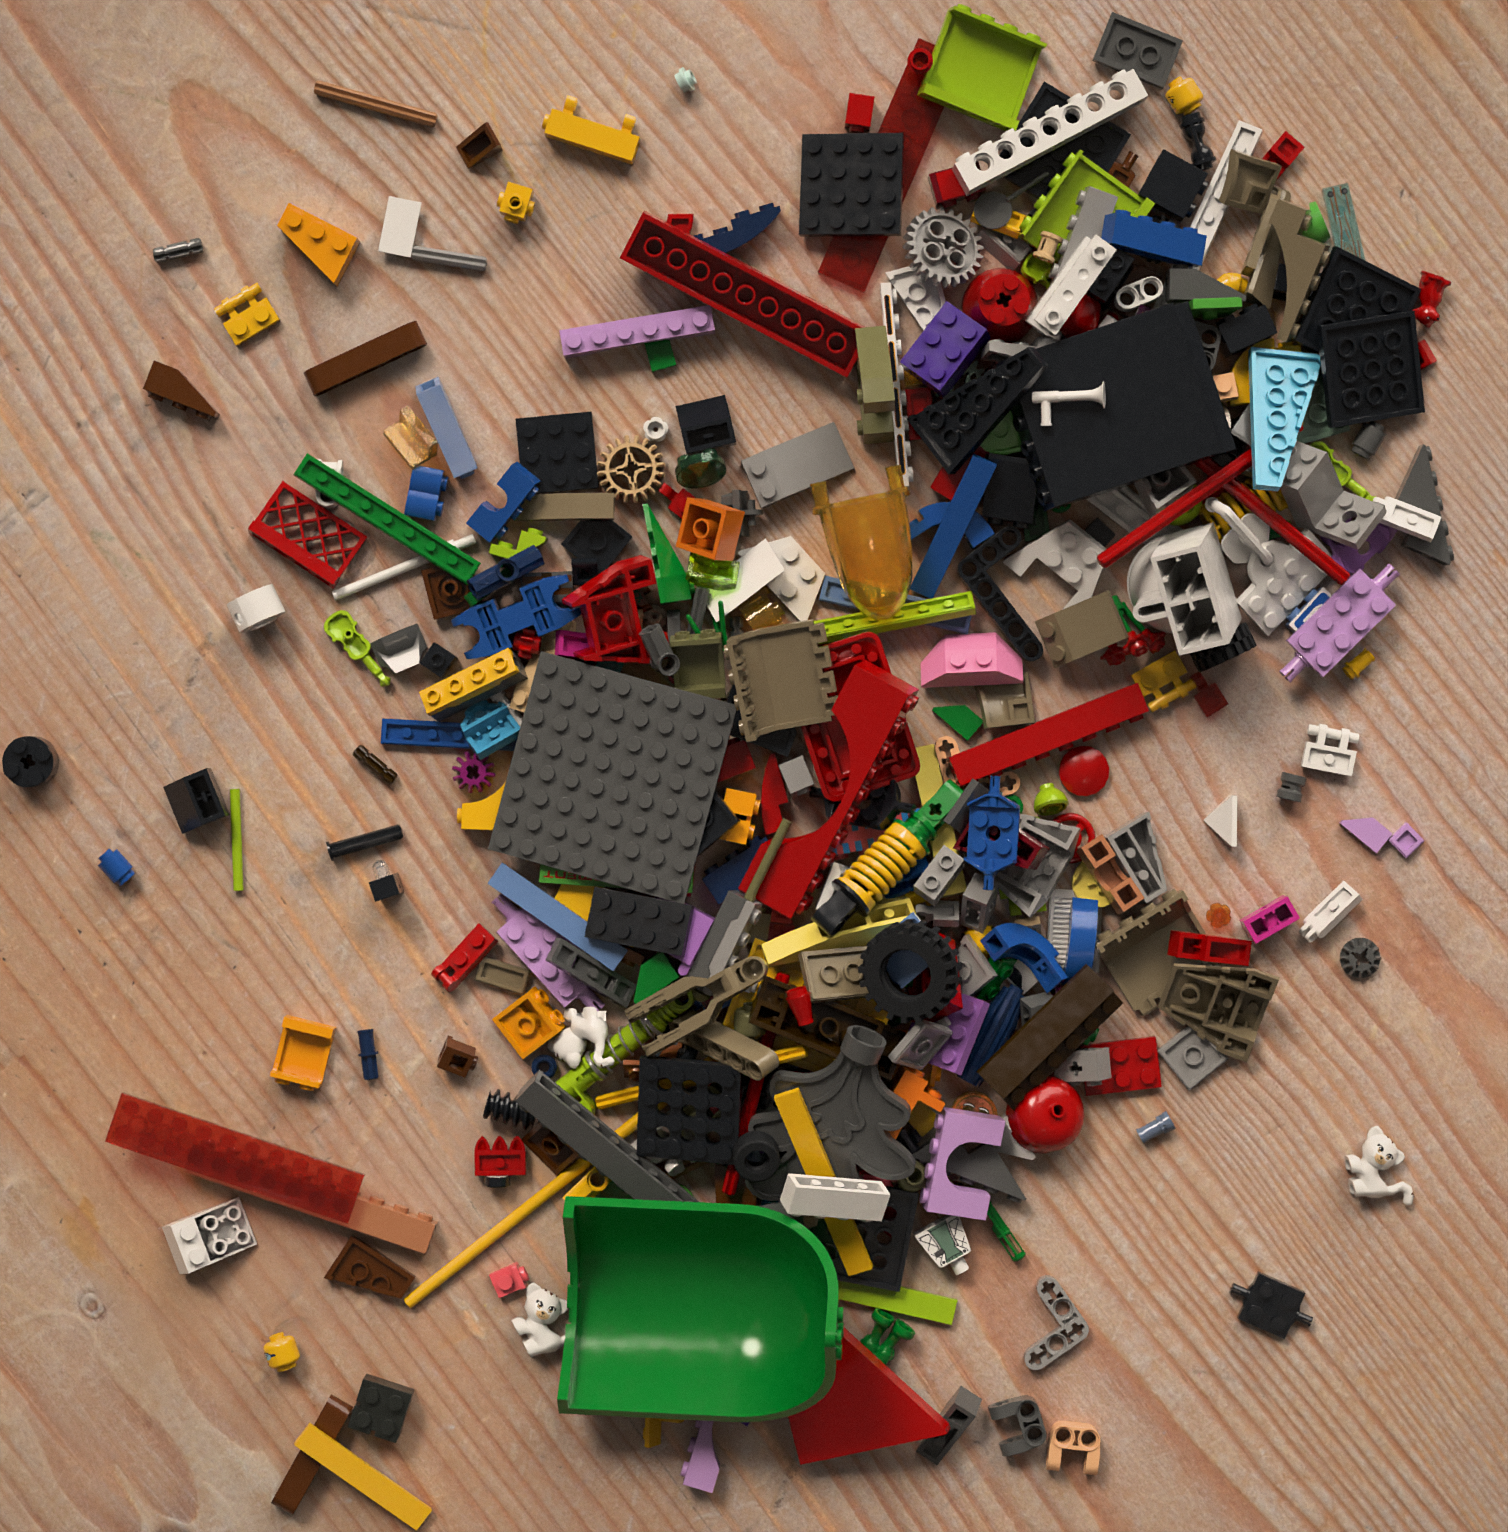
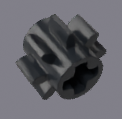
[896,1126,922,1154]

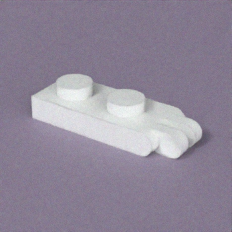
[1373,497,1441,543]
[1299,881,1363,943]

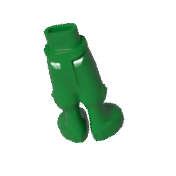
[860,1308,915,1365]

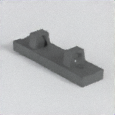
[545,938,637,1008]

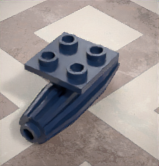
[957,984,1024,1088]

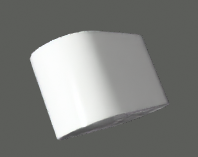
[1113,276,1163,312]

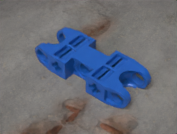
[451,574,582,659]

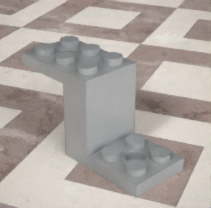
[1241,441,1387,550]

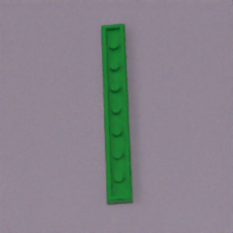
[293,453,481,585]

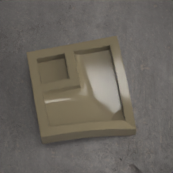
[1219,149,1282,214]
[974,672,1035,729]

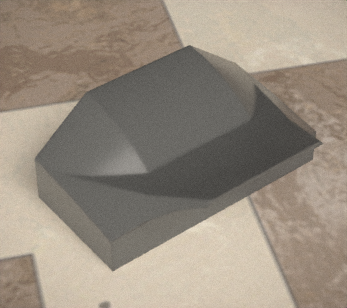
[370,624,427,673]

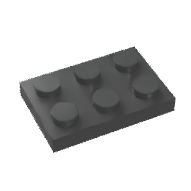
[1092,12,1183,89]

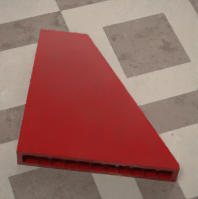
[788,1327,950,1465]

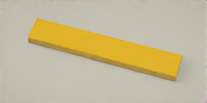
[294,1423,432,1531]

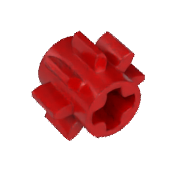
[513,627,542,659]

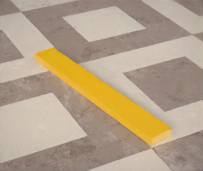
[774,1087,873,1276]

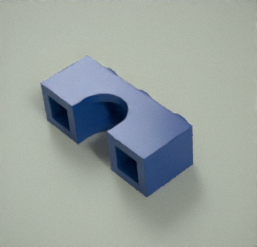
[466,462,541,543]

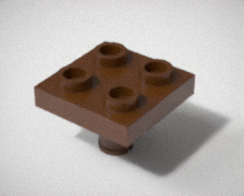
[421,567,482,620]

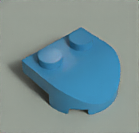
[461,700,520,760]

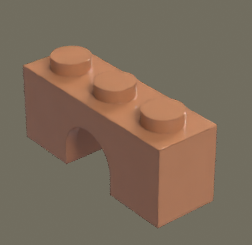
[1076,834,1144,915]

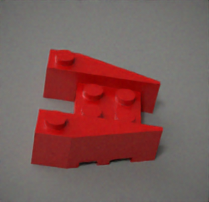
[562,555,669,664]

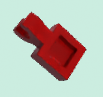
[658,482,696,519]

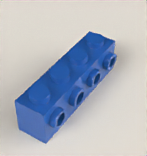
[1101,210,1207,268]

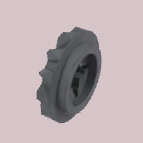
[1340,938,1381,978]

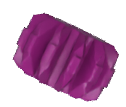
[452,751,496,793]

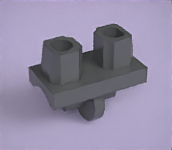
[721,490,763,537]

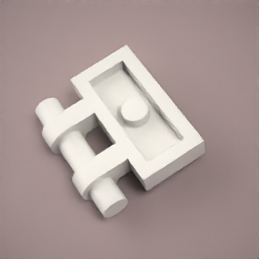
[1301,724,1359,776]

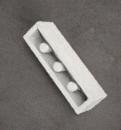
[780,1173,890,1222]

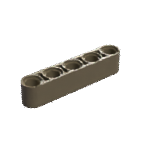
[669,1009,779,1081]

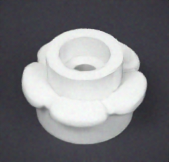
[643,417,668,442]

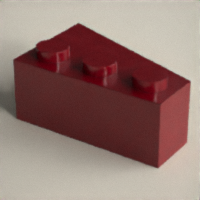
[953,823,1050,870]

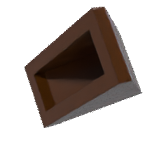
[456,122,503,169]

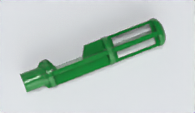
[987,1201,1026,1262]

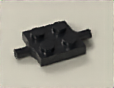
[1229,1271,1313,1339]

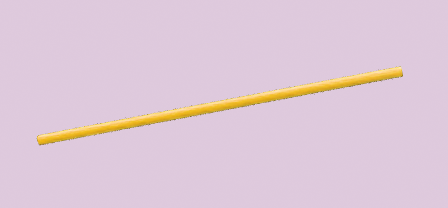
[404,1056,719,1308]

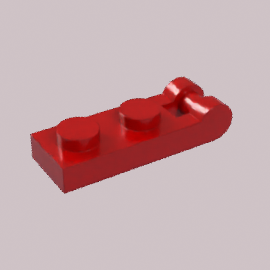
[431,923,499,992]

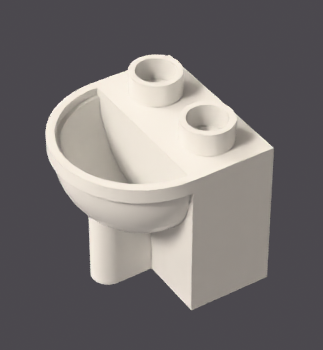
[1127,522,1242,656]

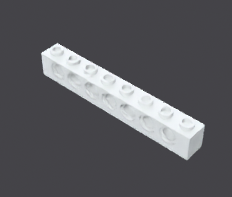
[952,69,1148,196]

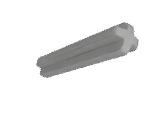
[411,246,487,271]

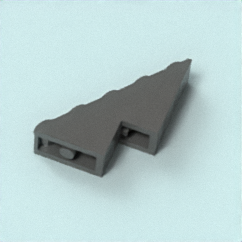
[1395,444,1454,566]
[912,1137,1026,1203]

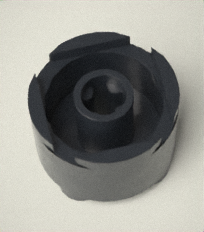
[2,736,59,787]

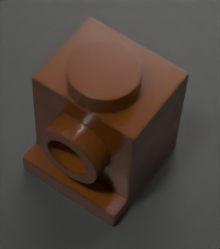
[437,1035,478,1078]

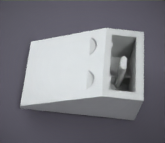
[162,1197,257,1274]

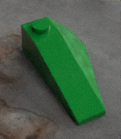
[642,503,695,605]

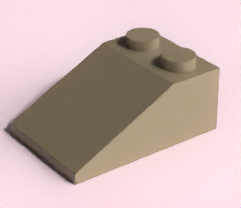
[1035,590,1129,668]

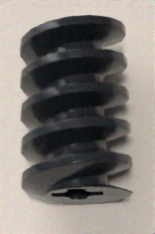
[483,1089,536,1130]

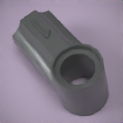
[639,623,680,676]

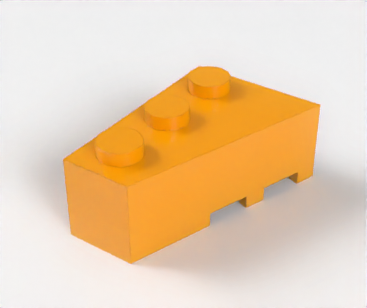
[277,203,360,287]

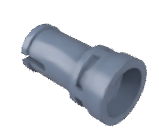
[1136,1111,1176,1143]

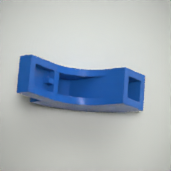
[902,502,995,549]
[1061,897,1098,986]
[980,923,1068,993]

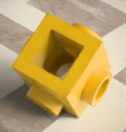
[497,182,535,224]

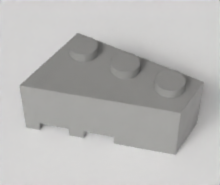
[1104,812,1167,905]

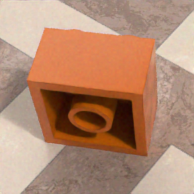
[675,497,745,561]

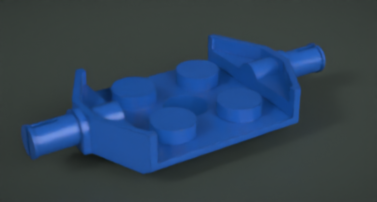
[963,776,1020,890]

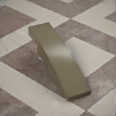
[515,493,615,522]

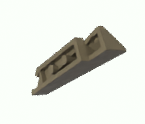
[1241,186,1291,310]

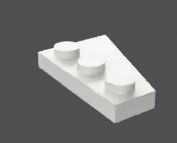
[885,266,946,331]

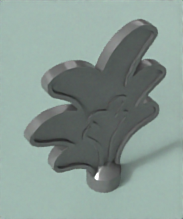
[745,1025,916,1201]

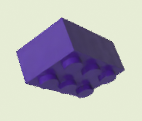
[900,301,991,397]

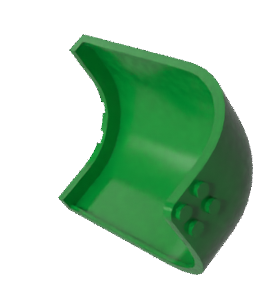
[557,1196,844,1422]

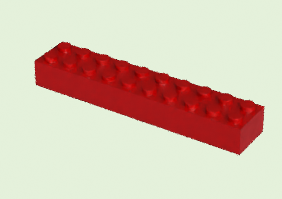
[620,210,865,377]

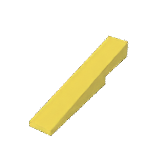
[915,744,967,897]

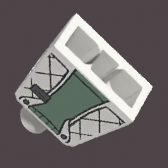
[914,1215,971,1275]

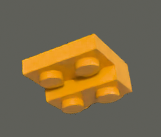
[492,986,566,1060]

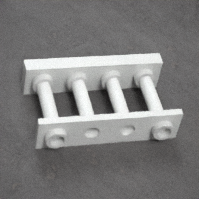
[1025,234,1117,336]

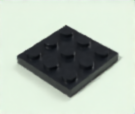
[515,412,599,494]

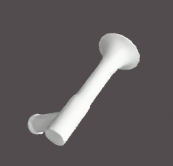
[1032,381,1106,426]

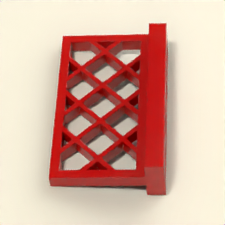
[248,481,368,589]

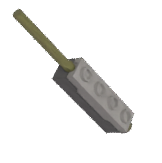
[687,818,792,1002]

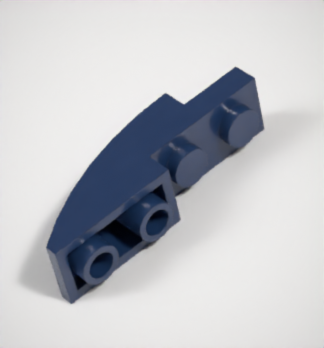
[694,203,781,253]

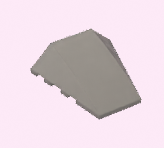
[959,814,1081,918]

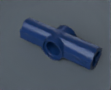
[466,545,545,600]

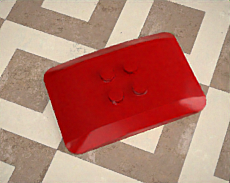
[801,631,920,802]

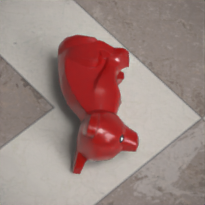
[1412,271,1452,328]

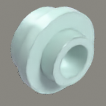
[675,67,697,93]

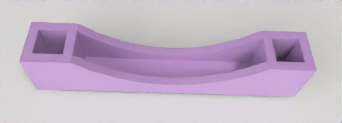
[559,305,715,359]
[680,1420,720,1493]

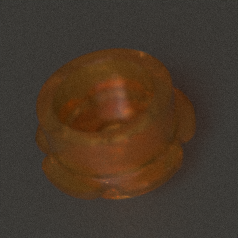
[1206,903,1231,928]

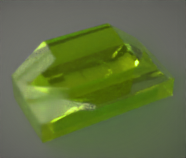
[685,552,740,591]

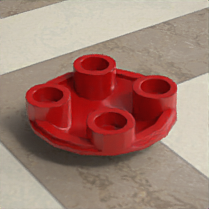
[1059,746,1109,796]

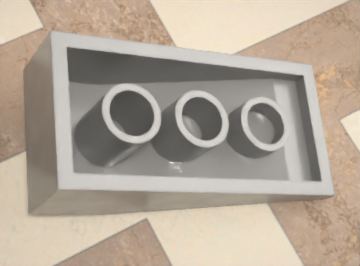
[741,422,854,509]

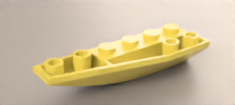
[761,896,916,967]

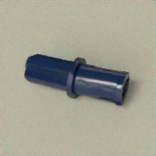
[357,1029,378,1080]

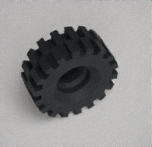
[1190,622,1257,673]

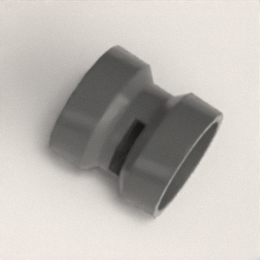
[1276,772,1307,803]

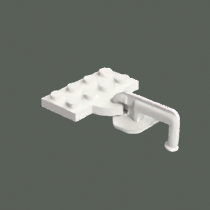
[1205,497,1331,636]

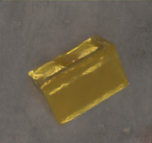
[383,406,438,469]

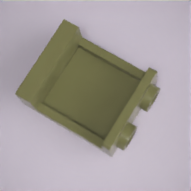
[669,629,727,699]

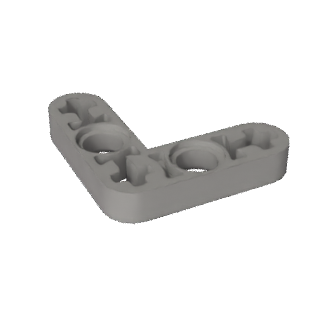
[1024,1275,1089,1370]

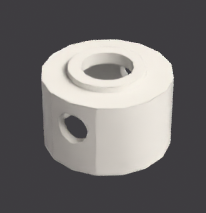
[227,584,285,633]

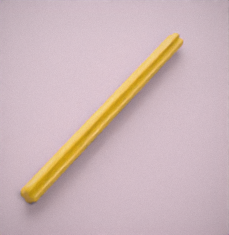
[595,1044,808,1110]

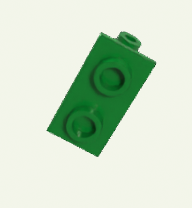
[976,957,1017,1000]

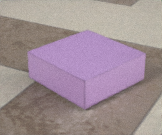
[1388,822,1424,858]

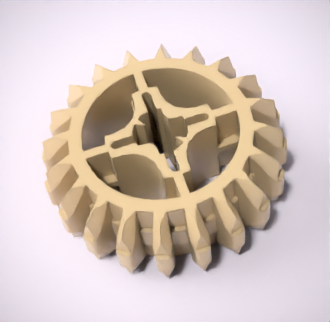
[597,435,666,504]

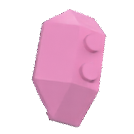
[921,632,1023,688]

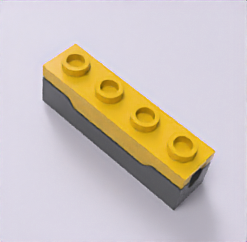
[419,648,528,722]

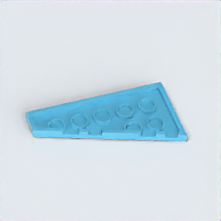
[1248,347,1321,492]

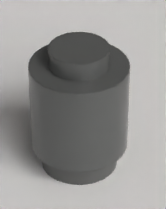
[1351,421,1387,460]

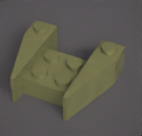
[855,326,895,444]

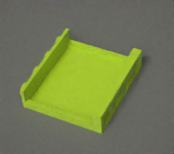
[917,4,1047,131]
[1018,149,1155,273]

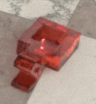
[1189,672,1229,718]

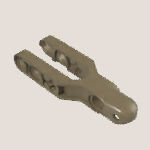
[624,956,768,1057]

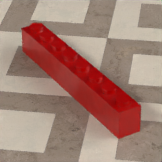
[946,683,1149,788]

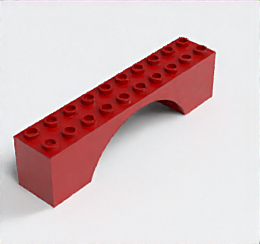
[738,660,919,919]

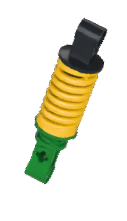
[811,779,964,937]

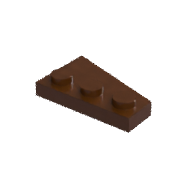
[324,1234,416,1299]

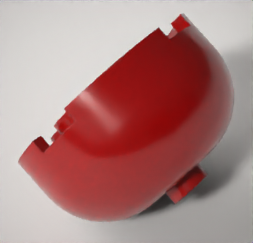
[1006,1076,1085,1154]

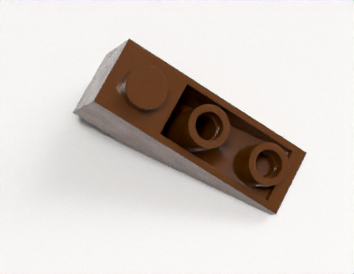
[143,360,220,421]

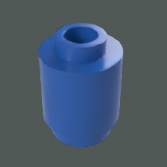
[98,848,135,886]

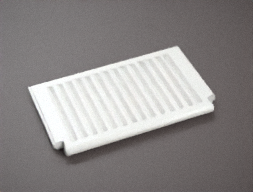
[1047,889,1102,973]

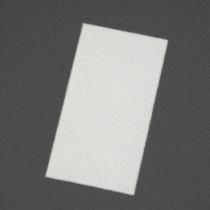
[703,538,785,622]

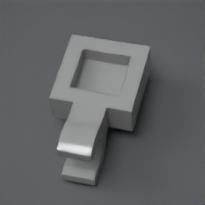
[915,900,959,927]

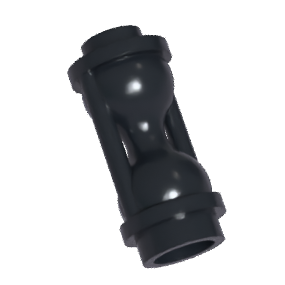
[1179,112,1217,171]

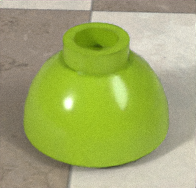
[1034,783,1069,816]

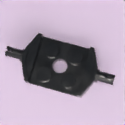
[809,779,916,831]

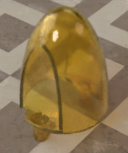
[810,465,912,620]

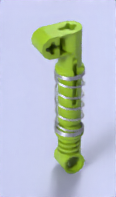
[555,991,696,1114]

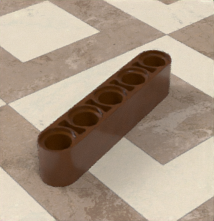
[304,321,427,396]
[271,1394,353,1515]

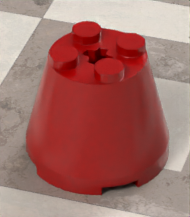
[962,268,1038,343]

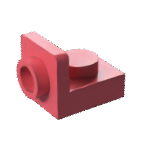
[489,1262,529,1298]

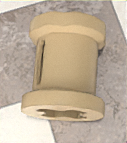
[1032,231,1063,264]

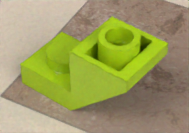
[489,528,548,559]

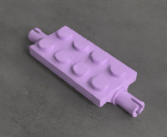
[1279,563,1400,683]
[491,893,605,1011]

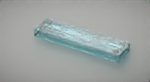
[1322,183,1365,260]

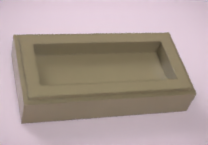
[475,956,531,995]

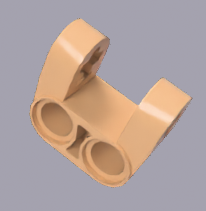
[1046,1421,1100,1475]

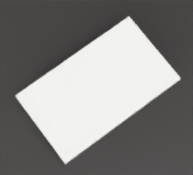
[378,196,422,258]

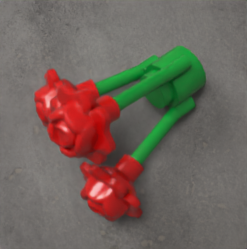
[1100,595,1166,666]

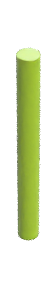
[230,789,244,891]

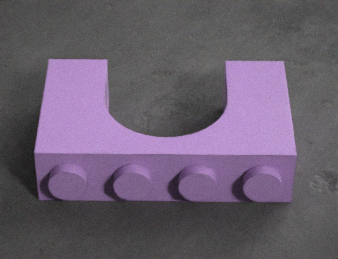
[919,1107,1006,1221]

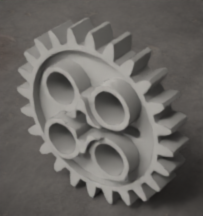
[903,207,984,288]

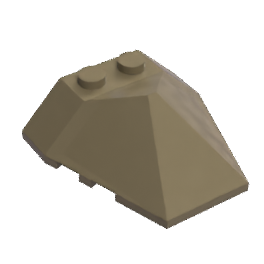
[1158,963,1280,1063]

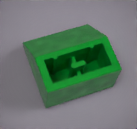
[634,952,680,1004]

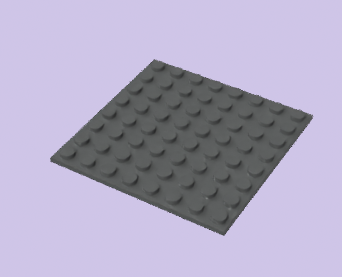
[488,651,737,904]

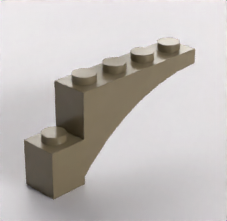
[1269,199,1331,343]

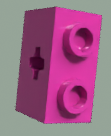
[1239,895,1300,944]

